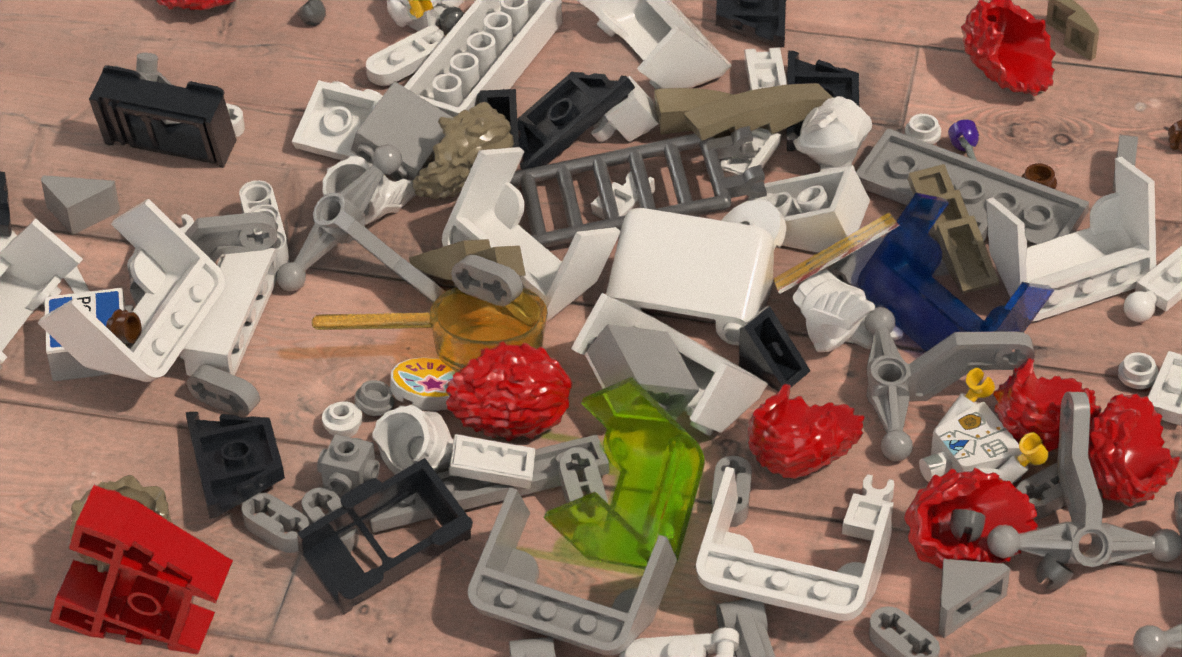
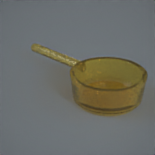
[311,287,548,372]

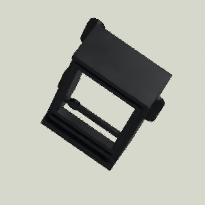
[89,65,237,168]
[297,458,473,614]

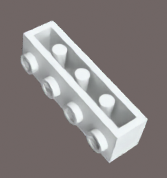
[179,247,278,376]

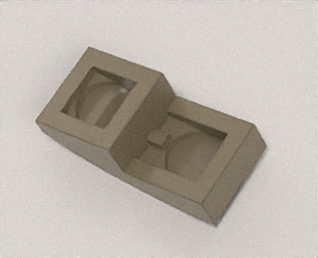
[1046,0,1099,61]

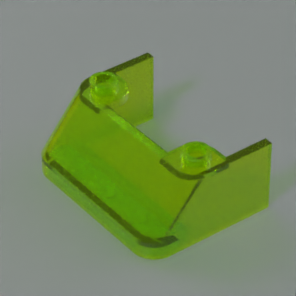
[544,377,705,569]

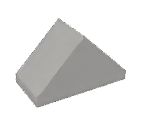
[41,175,120,235]
[939,559,1010,638]

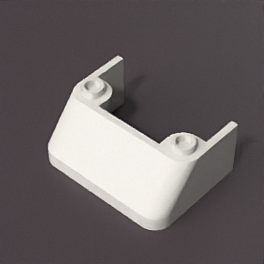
[577,0,732,89]
[442,147,621,324]
[986,157,1156,321]
[38,199,225,382]
[0,219,83,370]
[571,293,768,436]
[696,467,892,621]

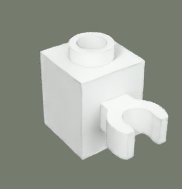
[591,76,659,143]

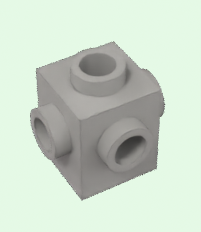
[317,434,380,499]

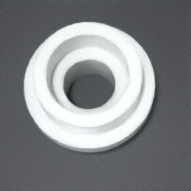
[905,114,941,145]
[1118,352,1159,389]
[322,402,362,437]

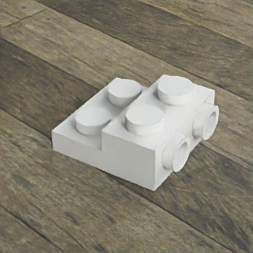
[292,80,383,160]

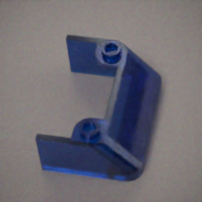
[858,193,1054,352]

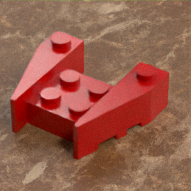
[49,485,233,655]

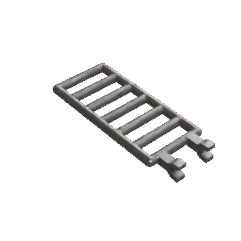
[510,126,767,248]

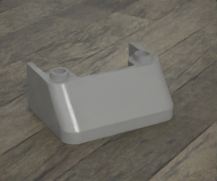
[468,487,677,656]

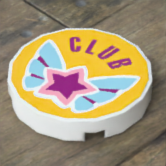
[390,357,461,411]

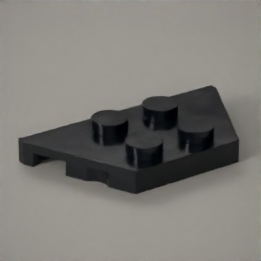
[716,0,786,47]
[786,51,859,151]
[518,72,636,170]
[185,411,285,519]

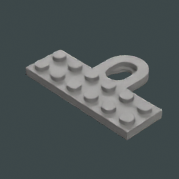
[856,128,1089,276]

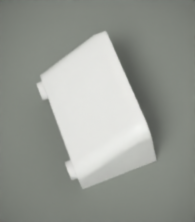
[606,208,774,346]

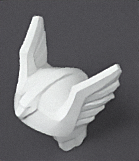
[793,96,872,172]
[322,156,416,225]
[793,269,903,352]
[372,405,454,475]

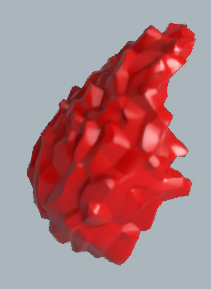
[961,0,1056,96]
[446,341,572,441]
[993,358,1102,452]
[747,384,865,479]
[1088,393,1180,507]
[904,468,1038,570]

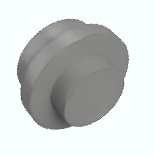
[354,380,394,416]

